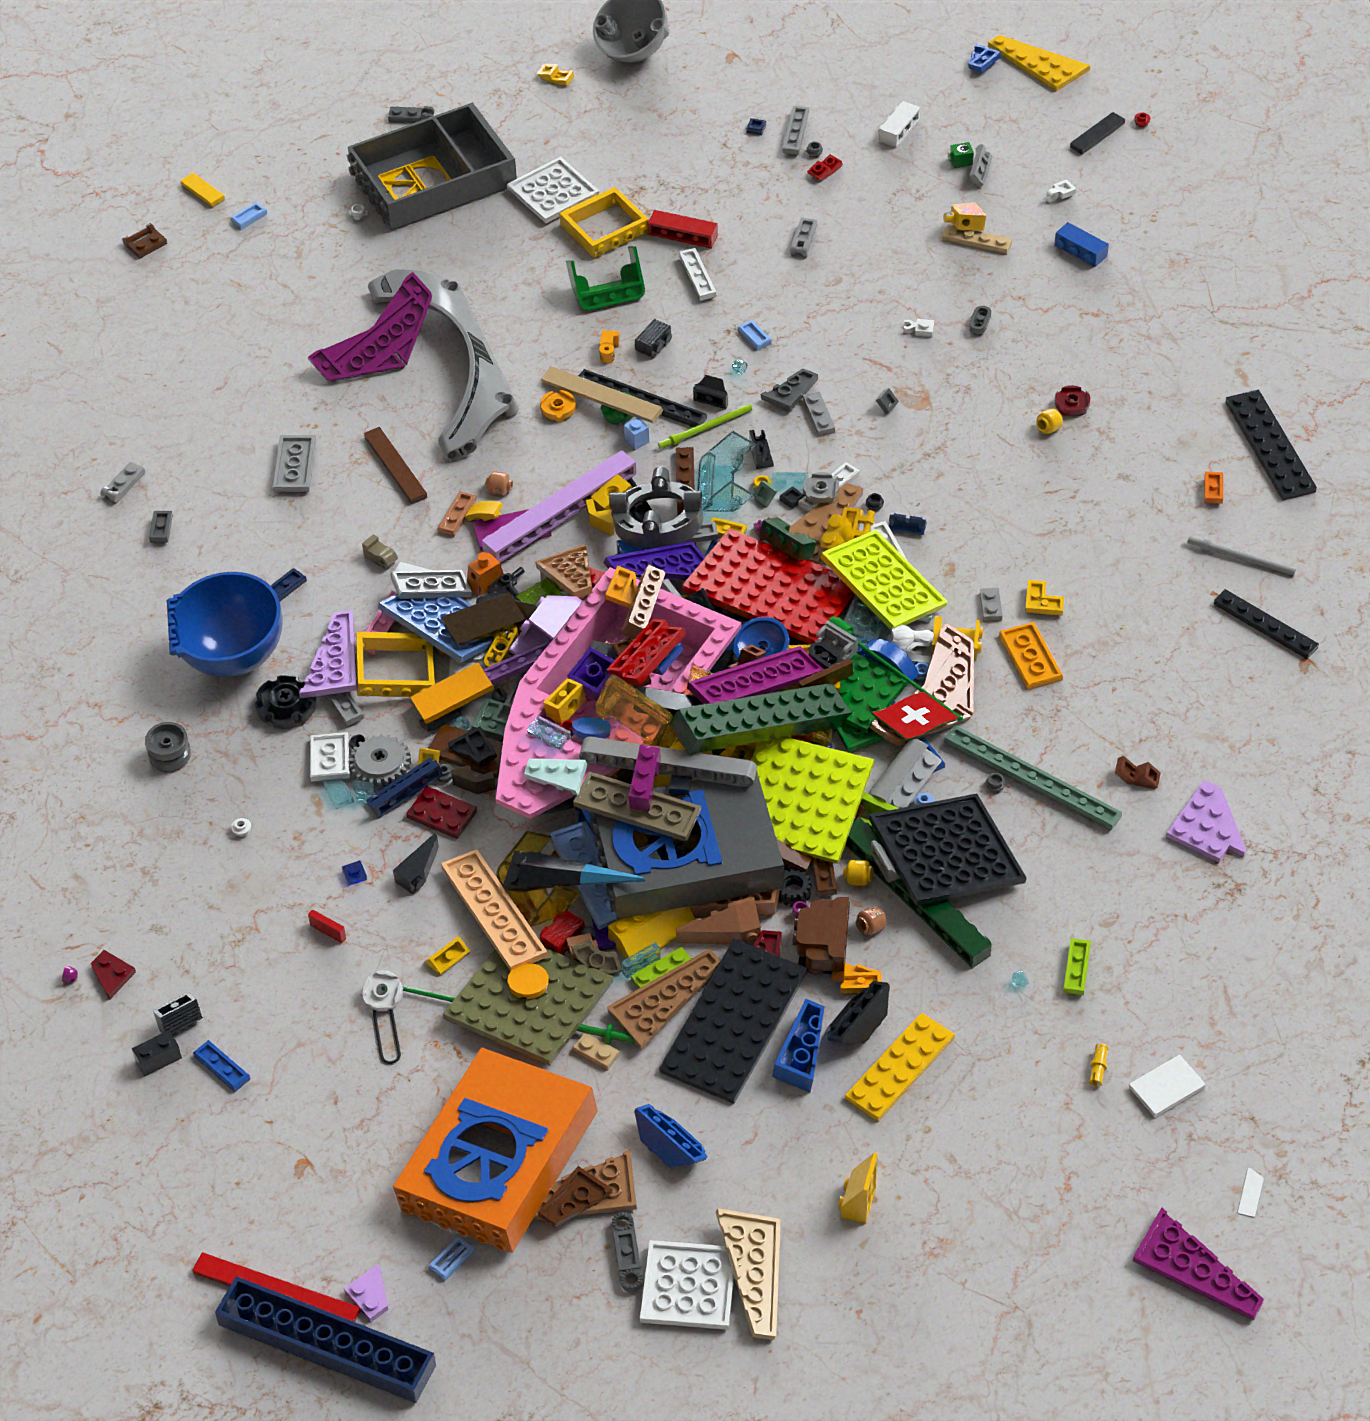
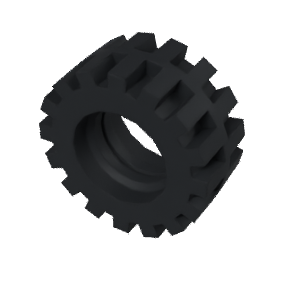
[779,869,812,907]

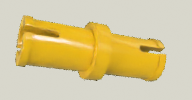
[1089,1044,1109,1087]

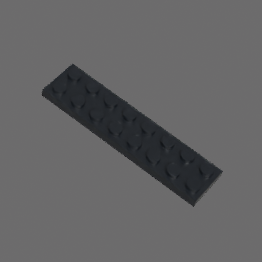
[1225,389,1317,501]

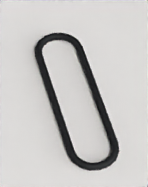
[373,1009,401,1064]

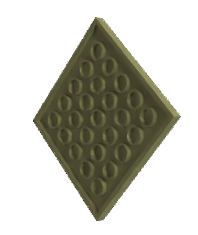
[443,948,613,1066]

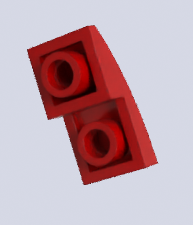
[807,154,843,180]

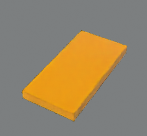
[999,622,1063,690]
[410,662,494,724]

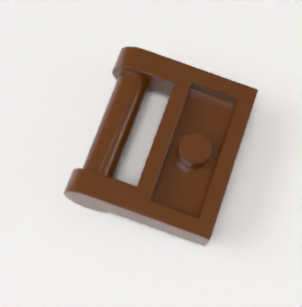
[122,223,167,259]

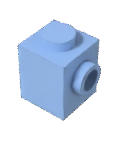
[624,417,650,450]

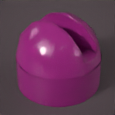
[792,901,809,918]
[62,966,78,983]

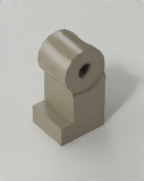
[362,534,398,569]

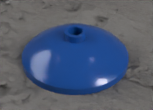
[733,617,790,659]

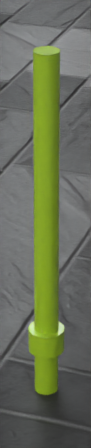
[658,404,753,449]

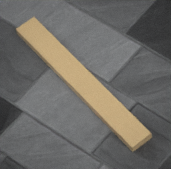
[541,366,663,424]

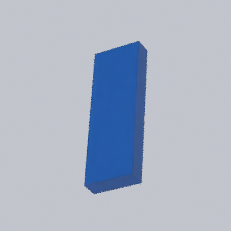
[193,1040,251,1092]

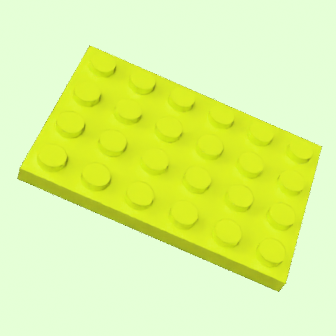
[820,530,948,629]

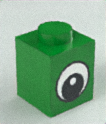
[948,142,974,168]

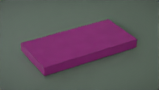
[472,509,552,551]

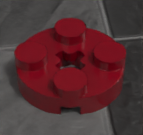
[1054,385,1090,416]

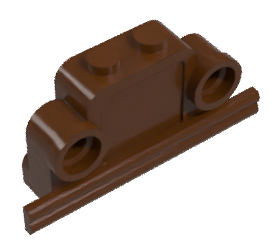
[793,897,850,983]

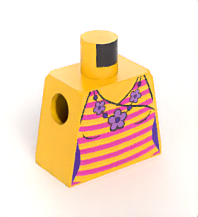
[943,203,986,231]

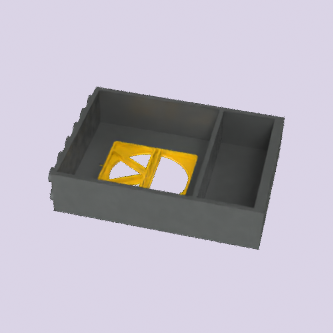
[347,102,517,230]

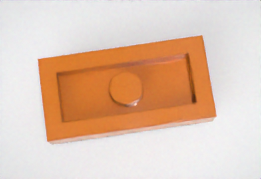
[1204,471,1223,504]

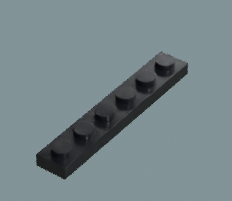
[1214,589,1319,659]

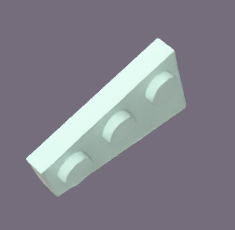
[524,759,587,796]

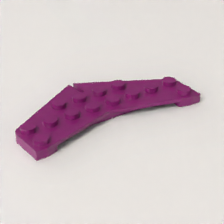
[308,272,432,381]

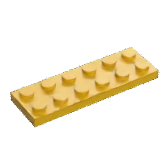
[845,1012,955,1122]

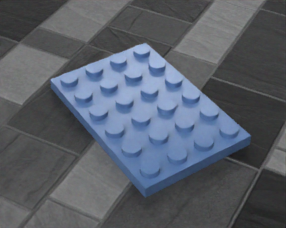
[378,594,511,663]

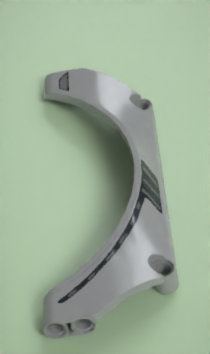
[368,269,519,462]

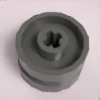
[145,722,191,772]

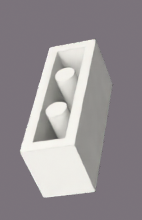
[878,101,920,148]

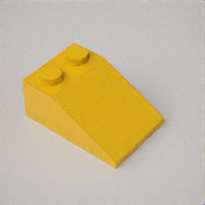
[838,1153,878,1224]

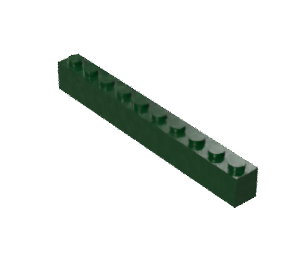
[845,818,992,969]

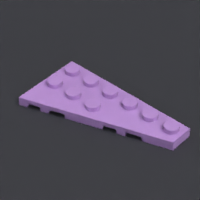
[299,610,357,698]

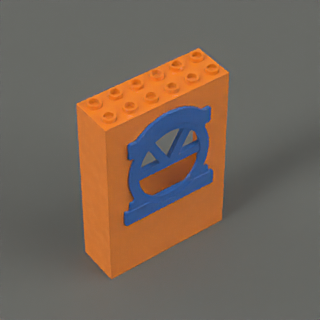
[393,1047,598,1253]

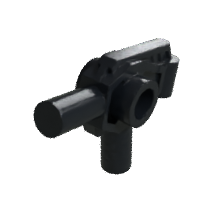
[487,567,525,599]

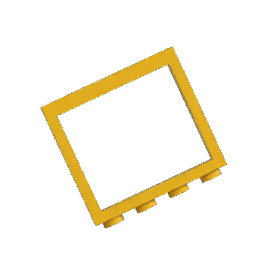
[560,187,649,259]
[355,632,435,697]

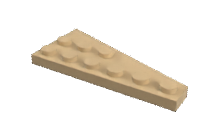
[715,1208,781,1340]

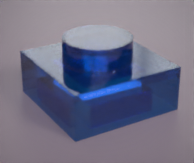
[342,860,367,886]

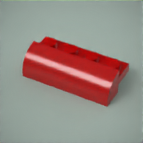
[607,619,686,689]

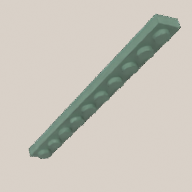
[944,725,1122,830]

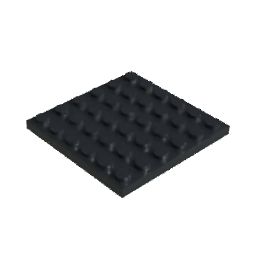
[869,793,1027,906]

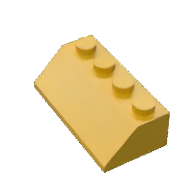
[608,906,695,966]

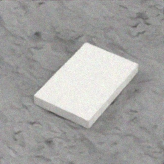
[310,732,350,782]
[1129,1055,1206,1118]

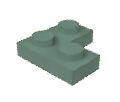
[471,698,507,740]

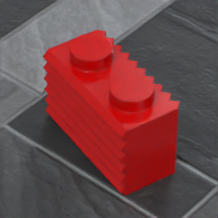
[540,909,585,955]

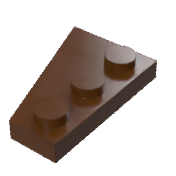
[538,1166,613,1228]

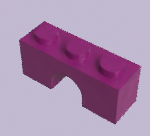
[629,745,661,811]

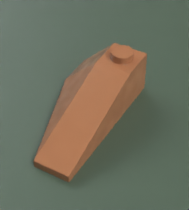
[676,897,761,944]

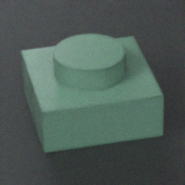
[752,481,778,506]

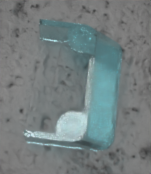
[697,431,755,512]

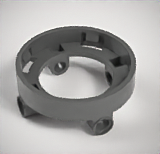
[609,466,703,549]

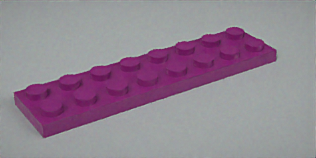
[686,646,824,704]

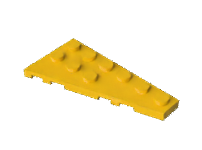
[988,35,1090,92]

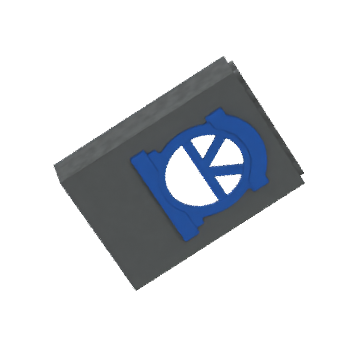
[589,772,784,920]

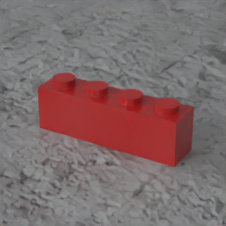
[648,210,718,249]

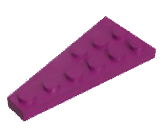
[1133,1207,1264,1321]

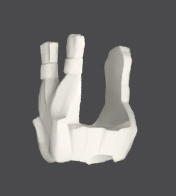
[887,625,934,664]

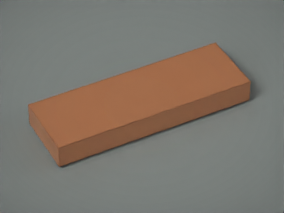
[437,491,476,537]

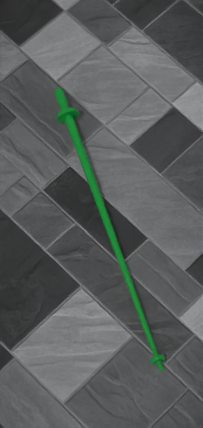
[381,986,635,1045]

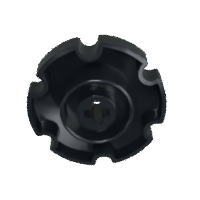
[255,675,317,728]

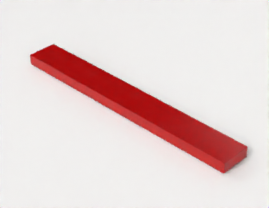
[192,1252,361,1322]

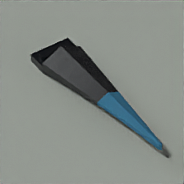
[502,851,646,892]

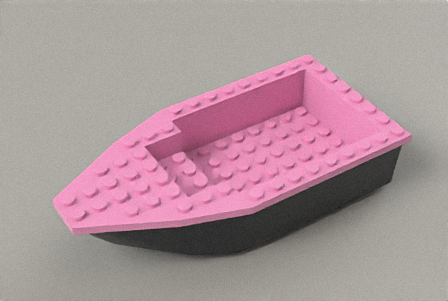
[496,568,741,819]

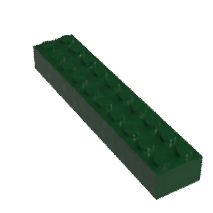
[669,683,851,754]

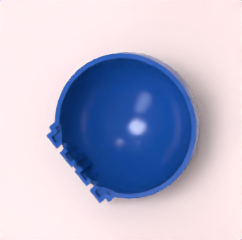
[166,572,283,678]

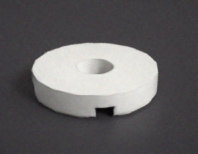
[362,971,403,1011]

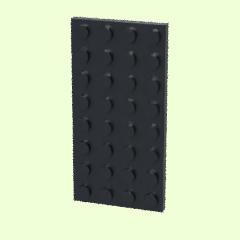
[659,939,808,1104]

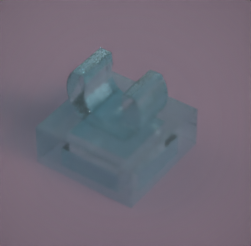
[352,780,376,803]

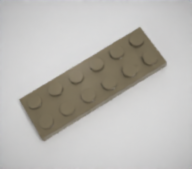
[573,771,701,841]

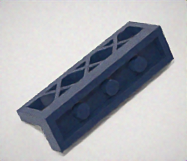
[366,758,443,818]

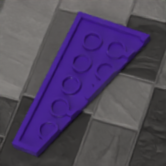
[603,541,705,581]

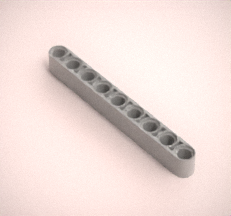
[579,737,757,787]

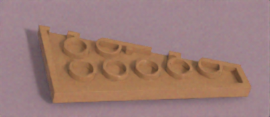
[535,544,593,599]

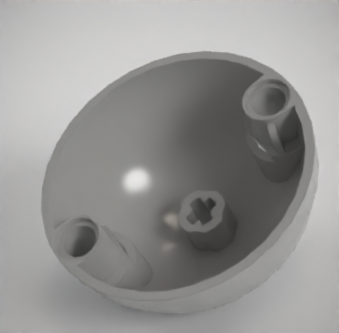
[593,0,670,63]

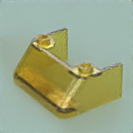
[595,674,678,748]
[496,831,581,927]

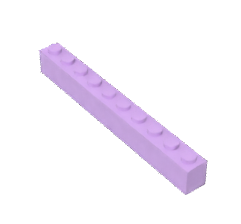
[482,451,637,562]

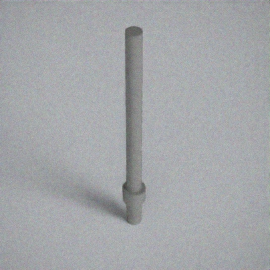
[1187,536,1296,576]

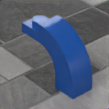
[856,639,919,684]

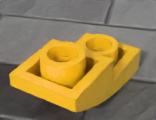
[464,501,503,522]

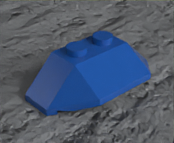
[634,1104,708,1167]

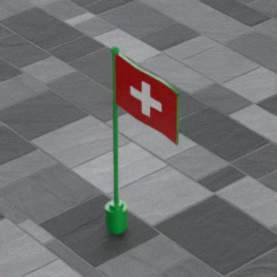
[828,616,963,741]

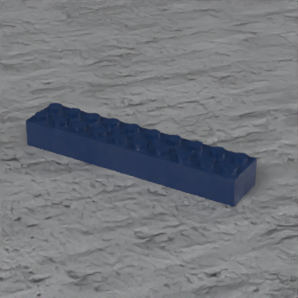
[215,1276,436,1403]

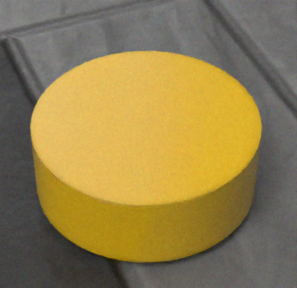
[753,475,771,491]

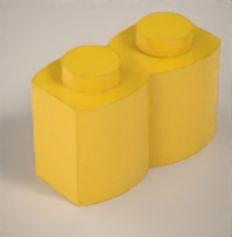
[820,514,852,552]

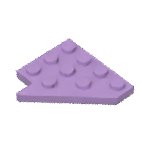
[1166,780,1246,863]

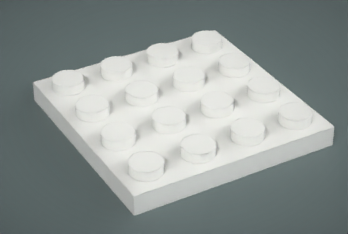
[507,157,599,224]
[640,1240,734,1330]

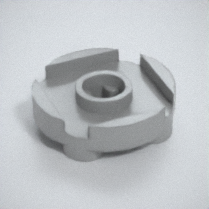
[803,472,839,503]

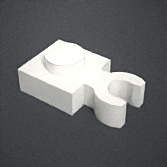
[903,319,934,337]

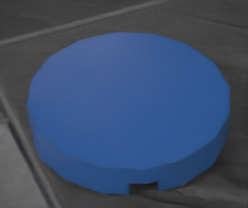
[572,717,611,740]

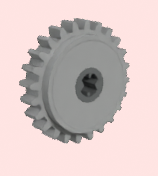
[349,734,412,788]

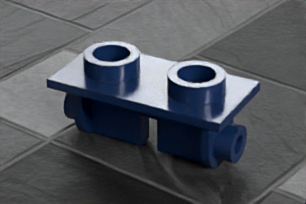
[889,512,927,536]

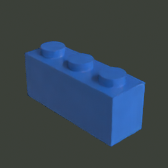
[1055,222,1109,267]

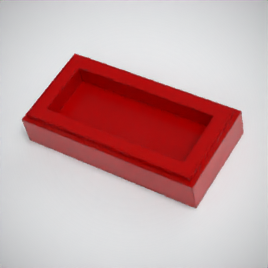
[308,910,346,943]

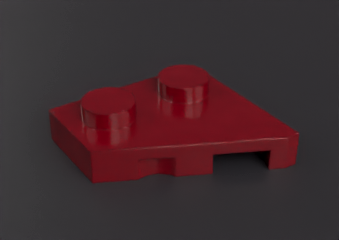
[91,950,136,1000]

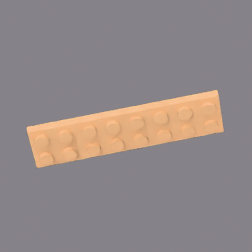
[441,849,548,972]

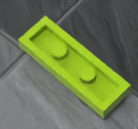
[1063,938,1091,996]
[631,947,691,989]

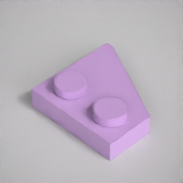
[344,1264,388,1323]

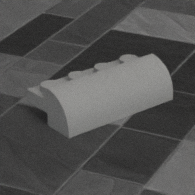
[868,739,942,808]

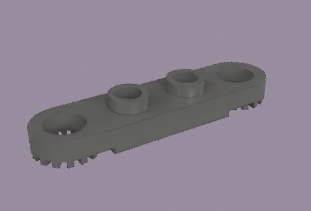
[612,1212,643,1292]

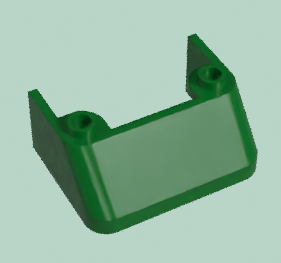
[566,246,645,310]

